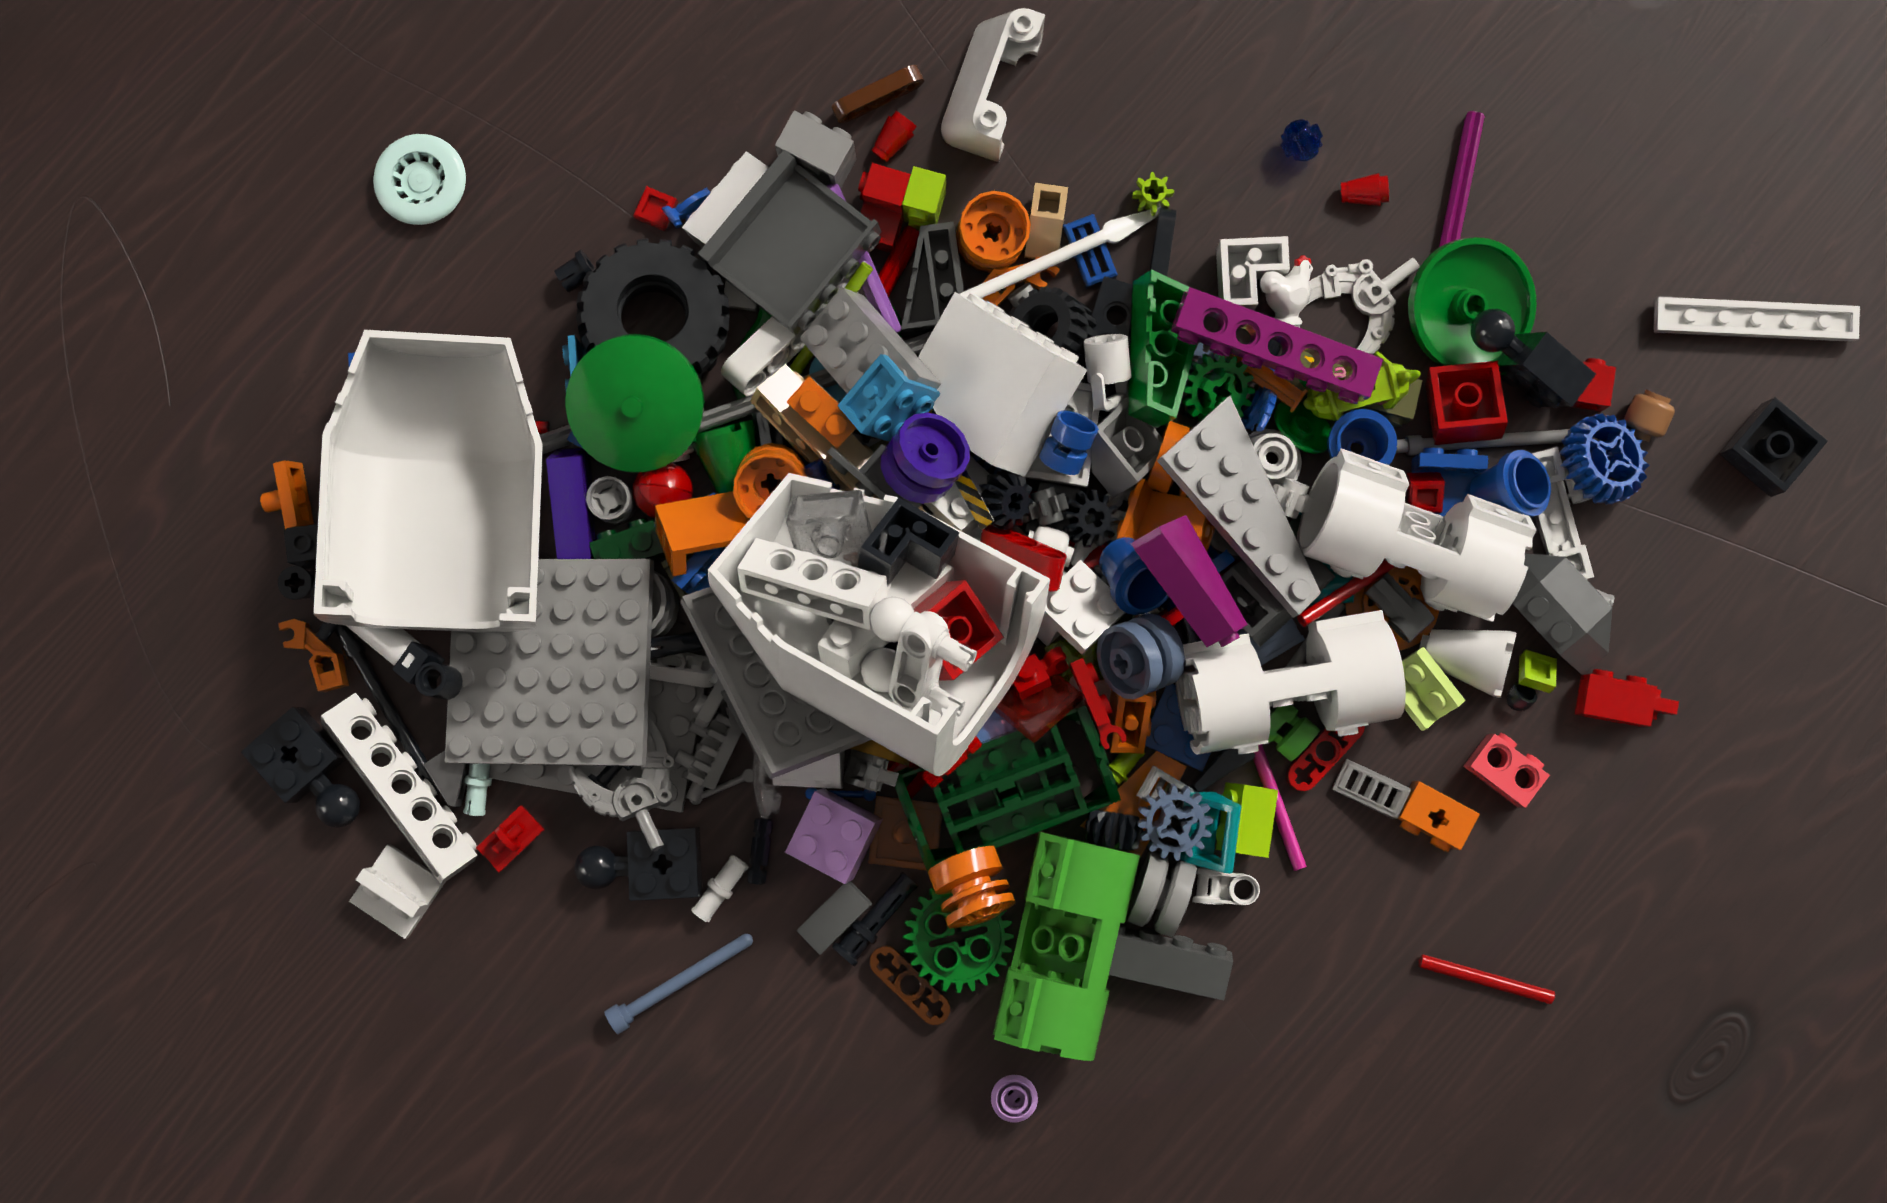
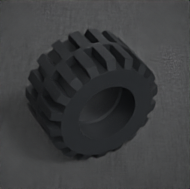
[1009,286,1098,365]

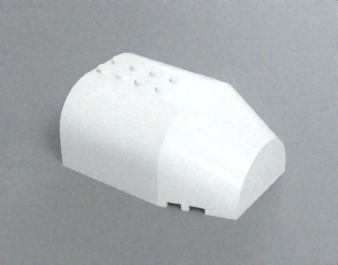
[314,330,543,632]
[708,473,1050,776]

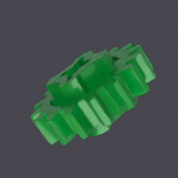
[1181,353,1255,422]

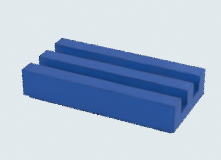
[1063,214,1118,289]

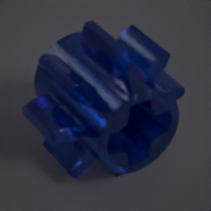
[1280,119,1323,161]

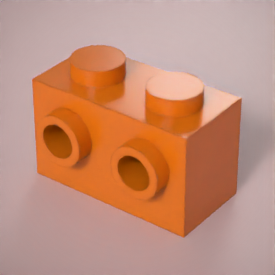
[1107,689,1156,754]

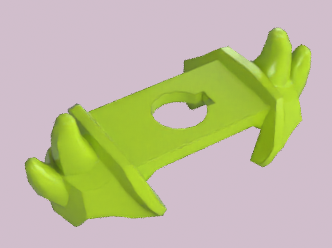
[1303,352,1421,421]

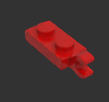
[1068,658,1127,750]

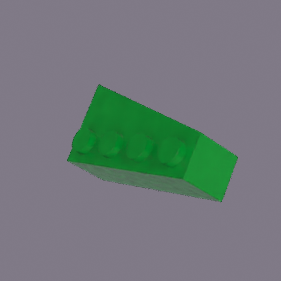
[1128,269,1196,428]

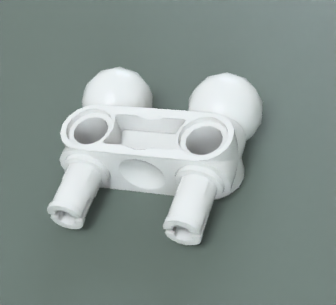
[861,596,977,721]

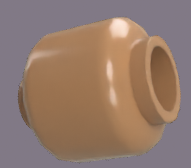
[1624,390,1675,442]

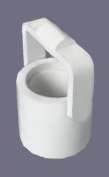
[1083,334,1131,412]

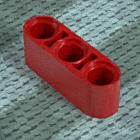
[980,525,1067,591]

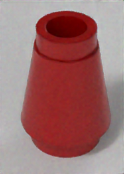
[871,111,917,162]
[1341,173,1389,206]

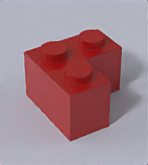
[858,163,911,253]

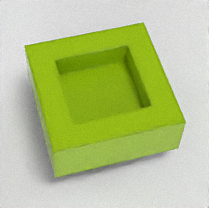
[1518,650,1557,693]

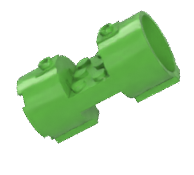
[993,832,1140,1061]

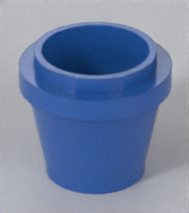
[1327,409,1397,465]
[1470,450,1551,518]
[1099,537,1169,615]

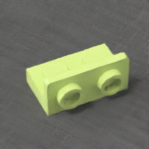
[1402,647,1465,731]

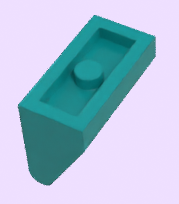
[1180,791,1242,874]

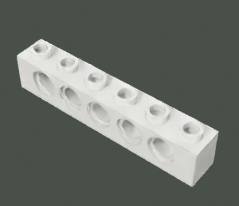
[320,693,477,885]

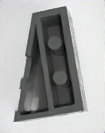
[901,221,964,337]

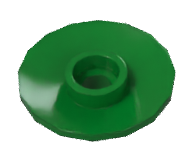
[1274,401,1331,454]

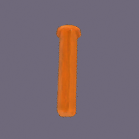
[1214,353,1308,413]

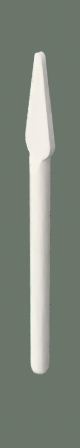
[960,207,1161,298]

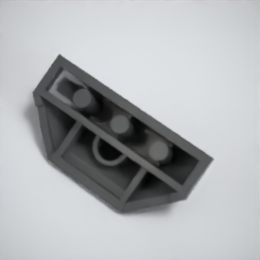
[1513,553,1612,675]

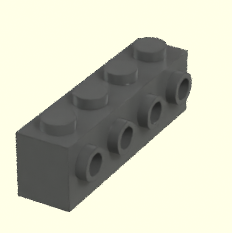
[1109,923,1233,1001]

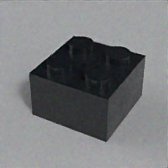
[1719,397,1828,497]

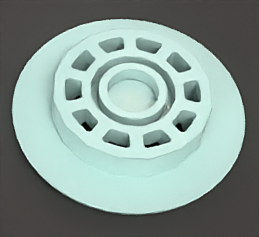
[373,134,466,225]

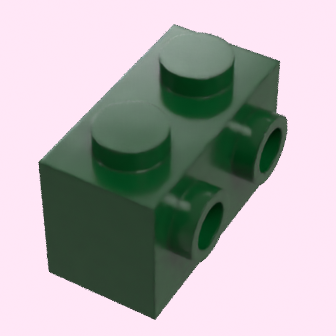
[590,518,665,561]

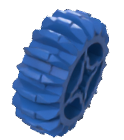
[1559,413,1650,505]

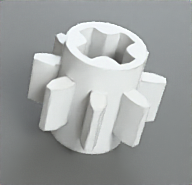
[1272,478,1314,519]

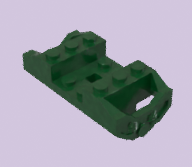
[895,701,1121,872]

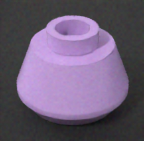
[991,1075,1038,1122]

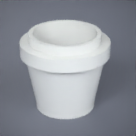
[1249,429,1302,487]

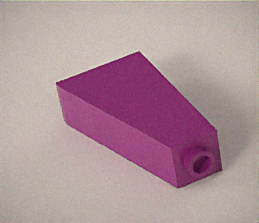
[1131,515,1248,647]

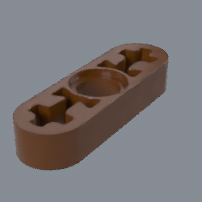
[831,65,925,123]
[870,945,950,1025]

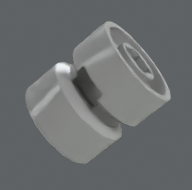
[586,476,636,525]

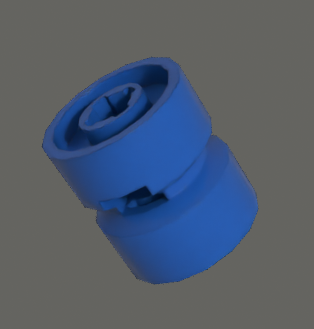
[1039,410,1099,475]

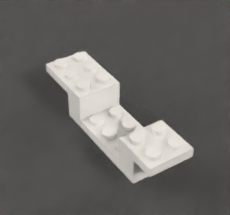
[925,456,1126,654]

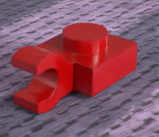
[1012,646,1069,700]

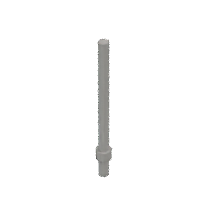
[1396,429,1570,456]

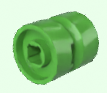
[1268,705,1320,762]

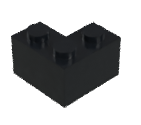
[857,497,960,587]

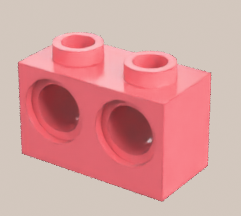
[1463,733,1550,808]

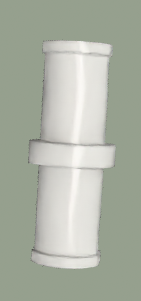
[691,854,749,922]

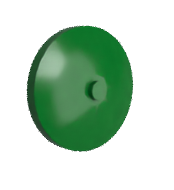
[1408,237,1537,366]
[565,334,704,472]

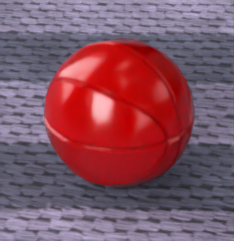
[633,463,693,519]

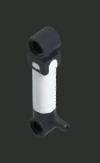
[310,580,463,700]

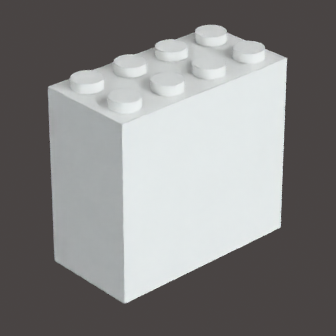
[918,292,1087,477]

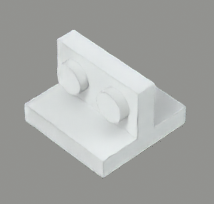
[349,844,445,939]

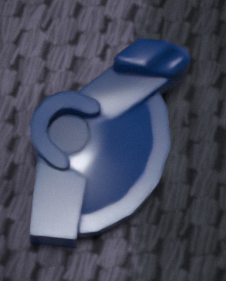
[662,187,710,228]

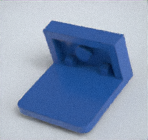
[1411,448,1488,517]

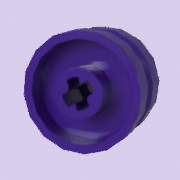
[881,413,970,504]

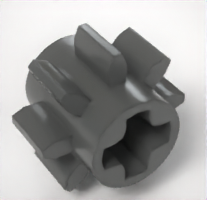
[1028,487,1069,526]

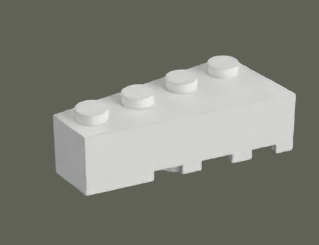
[817,562,954,679]

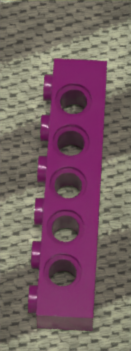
[1170,287,1383,404]

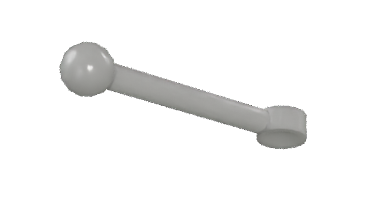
[689,769,756,805]

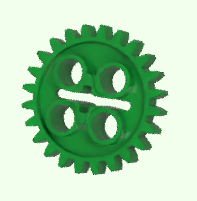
[902,888,1014,993]

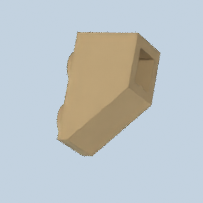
[1024,183,1068,259]

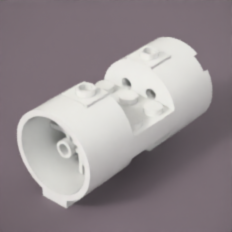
[1297,448,1537,621]
[1175,610,1406,755]

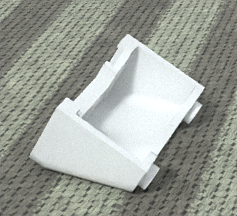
[941,8,1045,162]

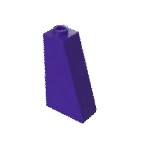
[546,448,596,559]

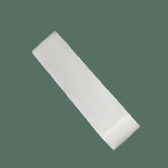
[721,276,859,396]

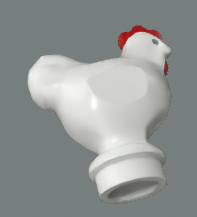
[1260,255,1313,328]

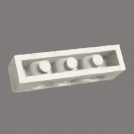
[737,538,888,631]

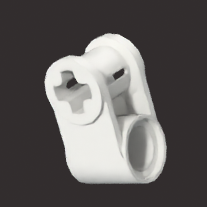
[1192,868,1260,905]

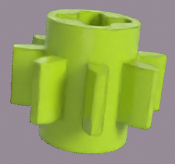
[1132,172,1174,216]

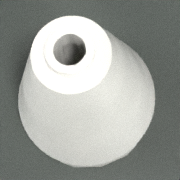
[1419,629,1517,698]

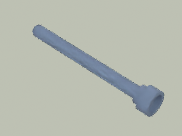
[604,934,753,1035]

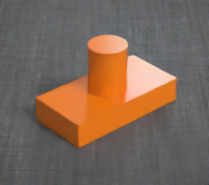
[260,460,314,529]

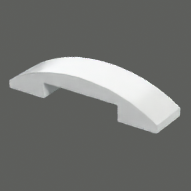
[1532,447,1594,579]

